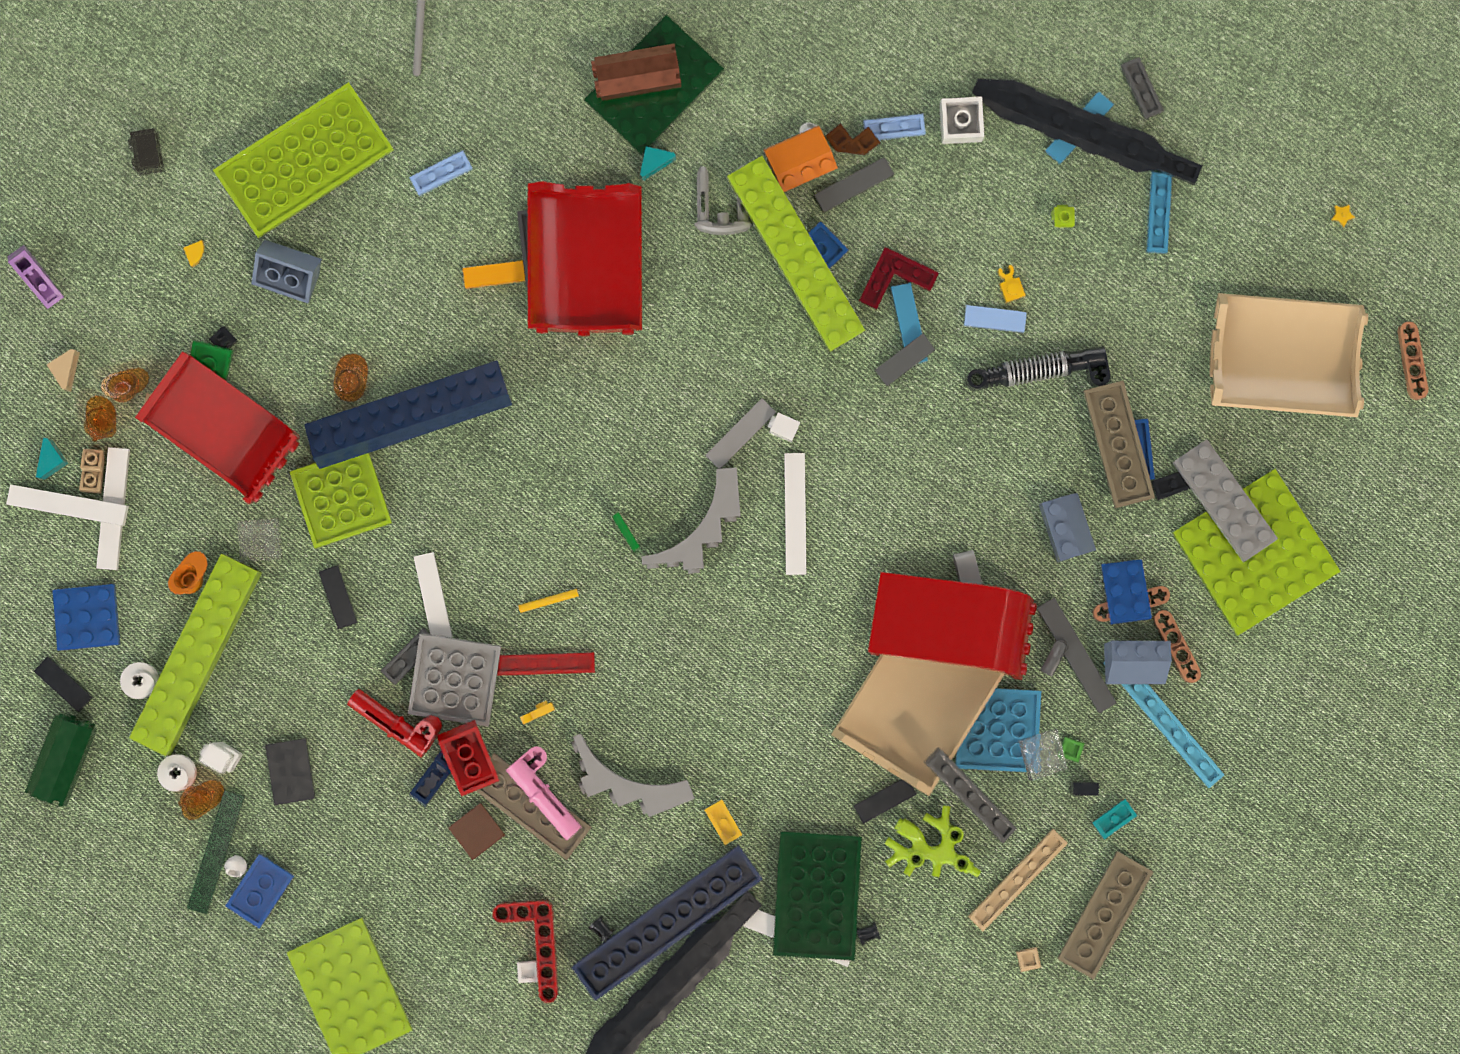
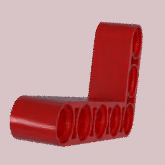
[492,900,559,1003]

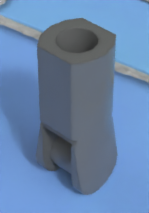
[1041,639,1068,676]

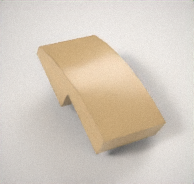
[79,449,104,494]

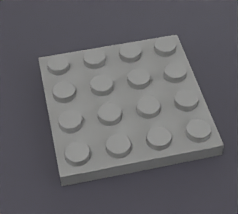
[408,633,501,727]

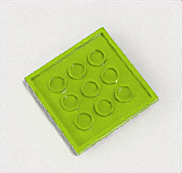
[290,453,392,549]

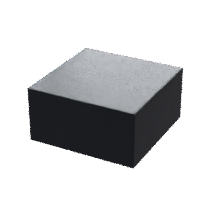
[1070,782,1099,796]

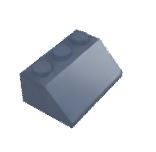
[252,240,322,303]
[1039,493,1096,563]
[1104,641,1172,684]

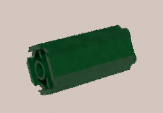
[25,712,97,807]

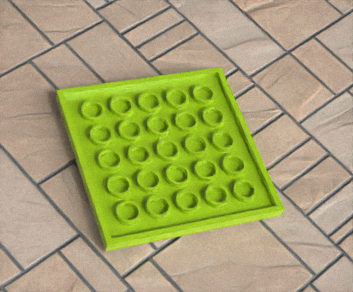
[1172,469,1341,636]

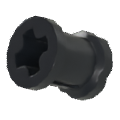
[588,915,615,943]
[857,922,881,945]

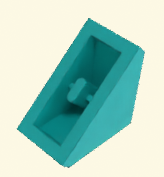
[640,147,676,181]
[36,437,69,480]

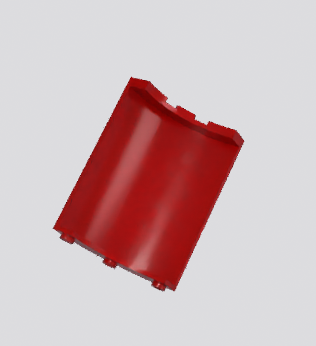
[528,181,642,336]

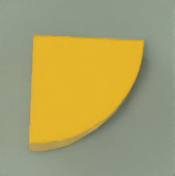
[183,240,205,267]

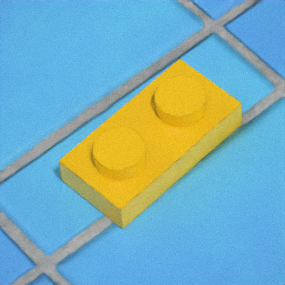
[704,799,742,845]

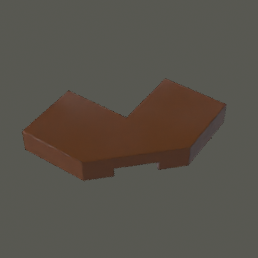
[825,123,881,155]

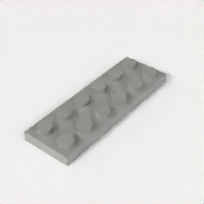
[1173,439,1278,562]

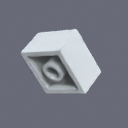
[940,97,984,144]

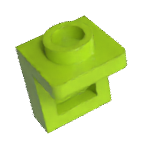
[1051,205,1075,228]

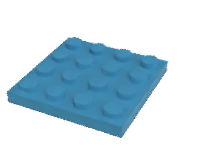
[955,689,1041,773]

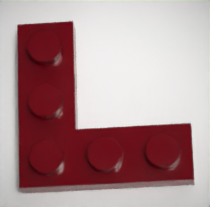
[859,247,939,311]

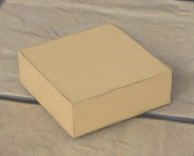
[1016,947,1041,972]

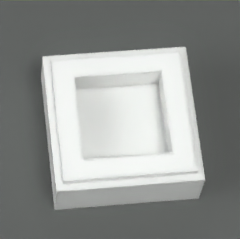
[517,960,538,983]

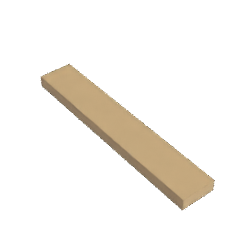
[968,828,1068,931]

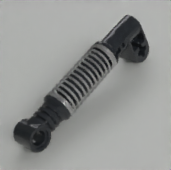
[965,346,1110,391]

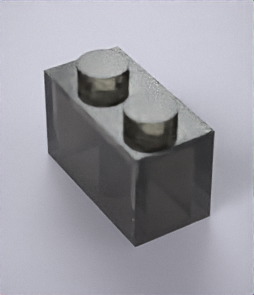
[128,128,165,176]

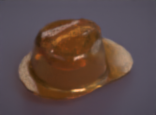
[334,354,368,402]
[101,368,149,403]
[83,396,116,442]
[178,780,224,820]

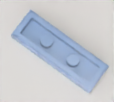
[863,114,926,140]
[409,150,473,196]
[964,305,1027,333]

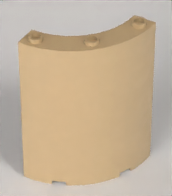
[1210,293,1368,417]
[831,655,1004,796]

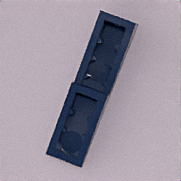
[409,750,451,808]

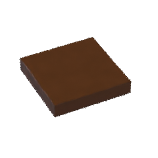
[448,803,505,860]

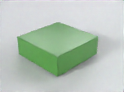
[1058,737,1085,763]

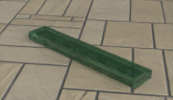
[187,790,245,914]

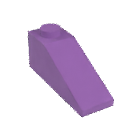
[7,245,64,309]

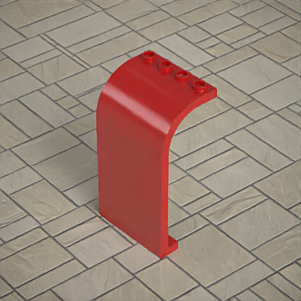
[135,351,300,504]
[868,572,1037,680]

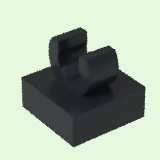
[209,325,238,349]

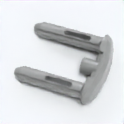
[694,166,752,235]

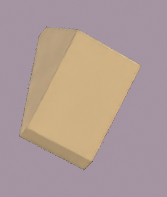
[47,349,80,392]

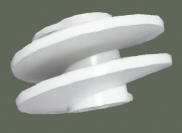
[120,662,159,699]
[157,754,197,791]

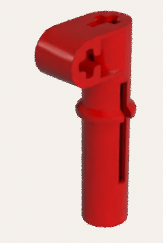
[347,689,442,758]

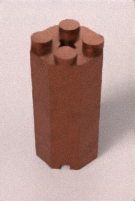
[591,44,681,100]

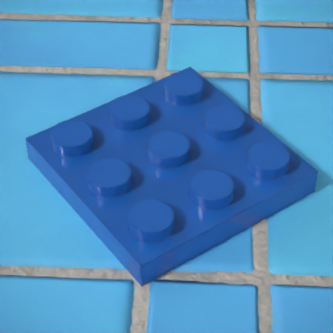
[53,584,120,651]

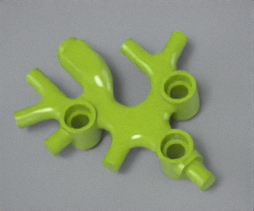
[884,805,981,877]

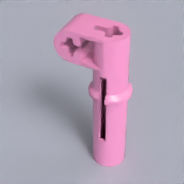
[506,747,582,840]

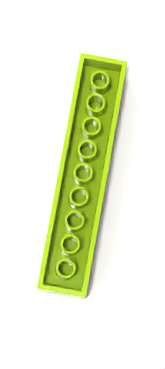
[727,156,866,352]
[129,554,262,756]

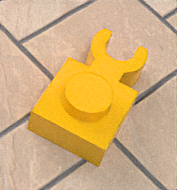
[998,265,1026,303]
[520,701,556,725]

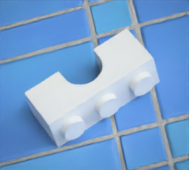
[199,742,243,774]

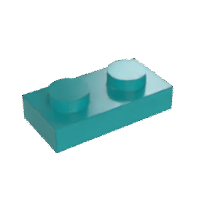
[1091,799,1137,840]

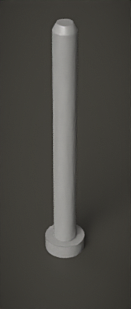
[413,0,425,76]

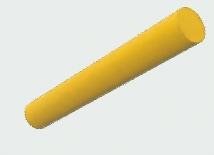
[518,589,579,613]

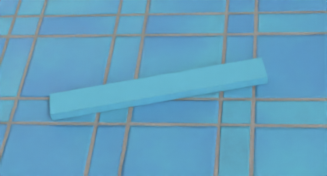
[1103,661,1224,788]

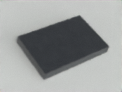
[265,738,316,806]

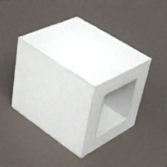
[768,413,800,443]

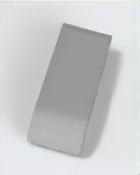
[953,550,982,585]

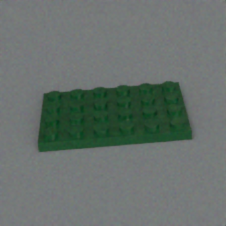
[584,14,724,156]
[772,831,862,961]

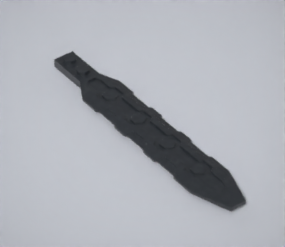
[972,78,1203,185]
[585,890,762,1054]

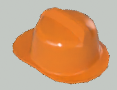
[168,551,207,595]

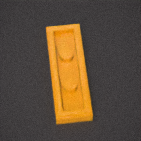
[463,261,526,289]

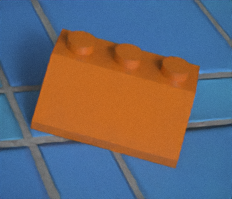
[764,125,838,192]

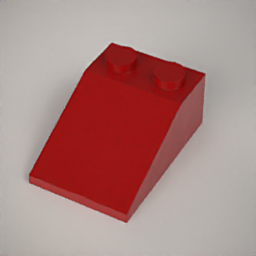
[437,720,499,797]

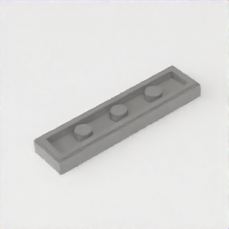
[705,398,776,469]

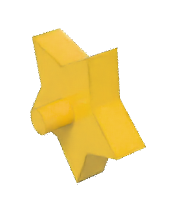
[1331,204,1355,227]

